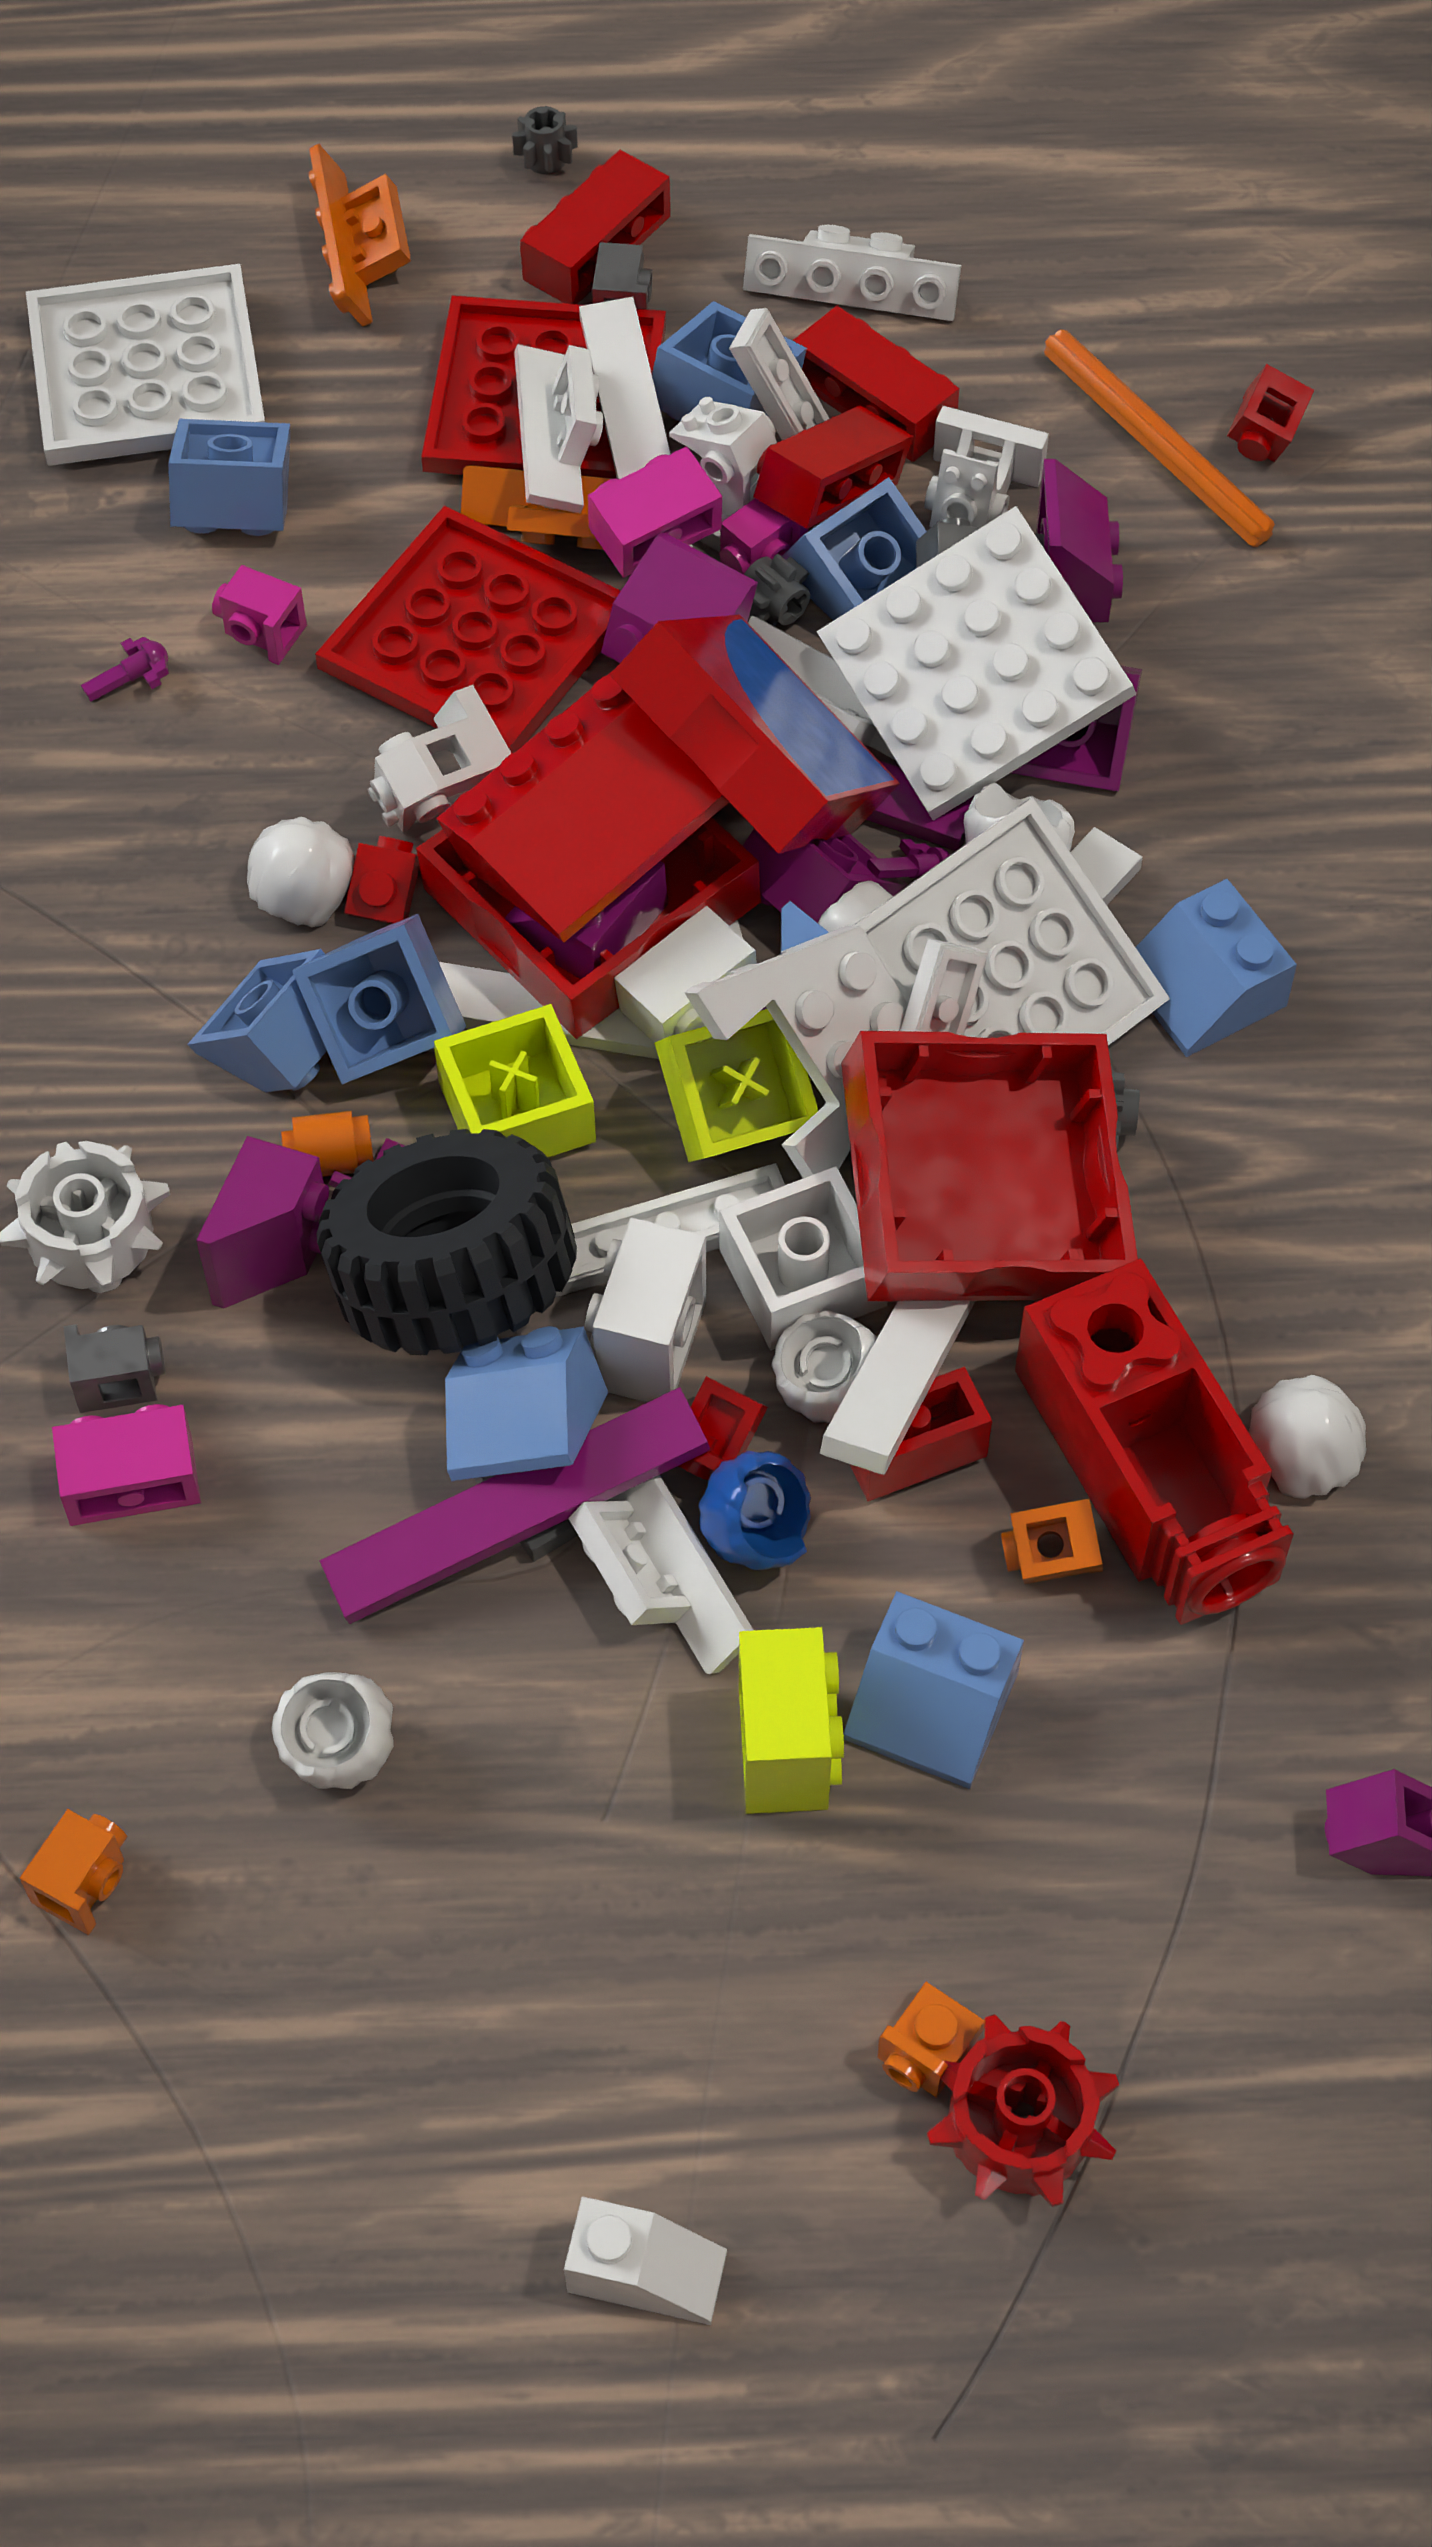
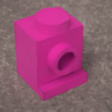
[720,498,808,574]
[212,565,307,665]

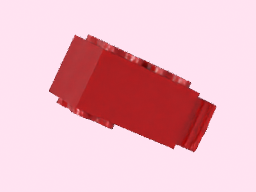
[1015,1258,1294,1625]

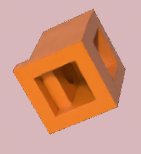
[1001,1498,1103,1584]
[20,1809,127,1935]

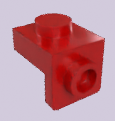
[344,836,420,924]
[679,1376,768,1481]

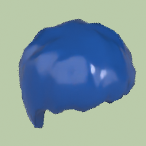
[699,1451,811,1571]

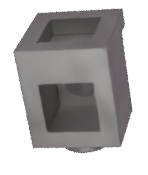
[592,242,653,309]
[63,1324,165,1413]

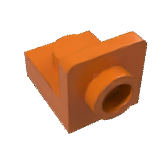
[877,1981,984,2098]

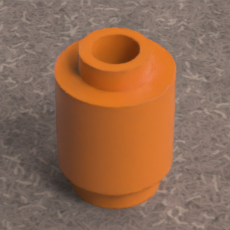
[281,1110,374,1177]

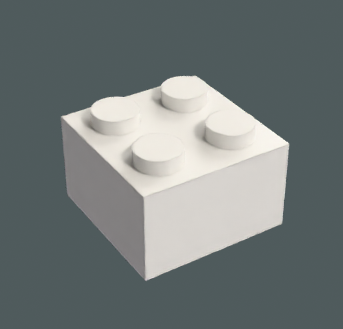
[719,1166,887,1351]
[585,1217,706,1402]

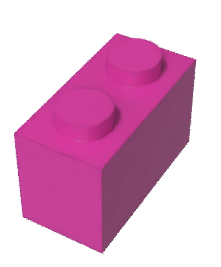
[588,446,722,578]
[52,1404,201,1526]

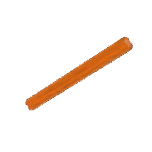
[1044,329,1275,547]

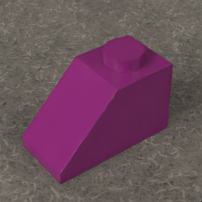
[1325,1769,1432,1876]

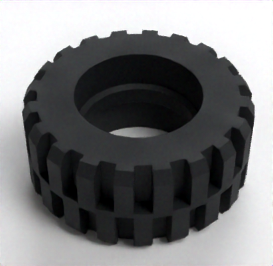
[317,1129,577,1355]

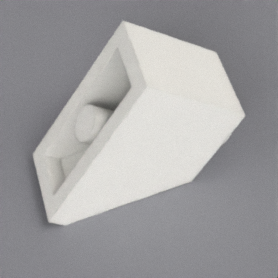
[564,2197,727,2325]

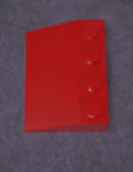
[436,671,729,942]

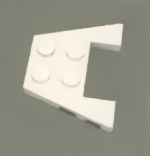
[685,926,908,1178]

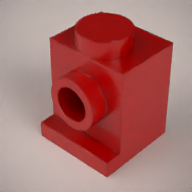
[1227,364,1315,462]

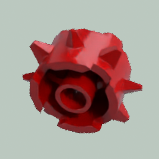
[926,2014,1119,2207]

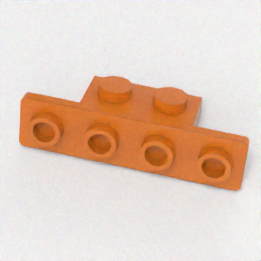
[308,143,411,327]
[461,465,612,550]

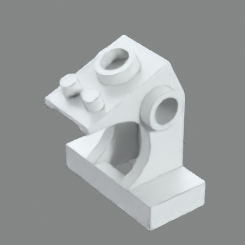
[669,397,777,553]
[924,406,1049,527]
[368,685,512,833]

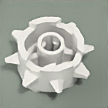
[0,1141,170,1293]

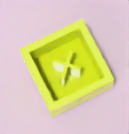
[433,1004,596,1157]
[654,1009,818,1162]
[738,1627,844,1814]

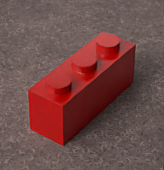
[520,149,671,304]
[793,305,960,463]
[753,405,913,529]

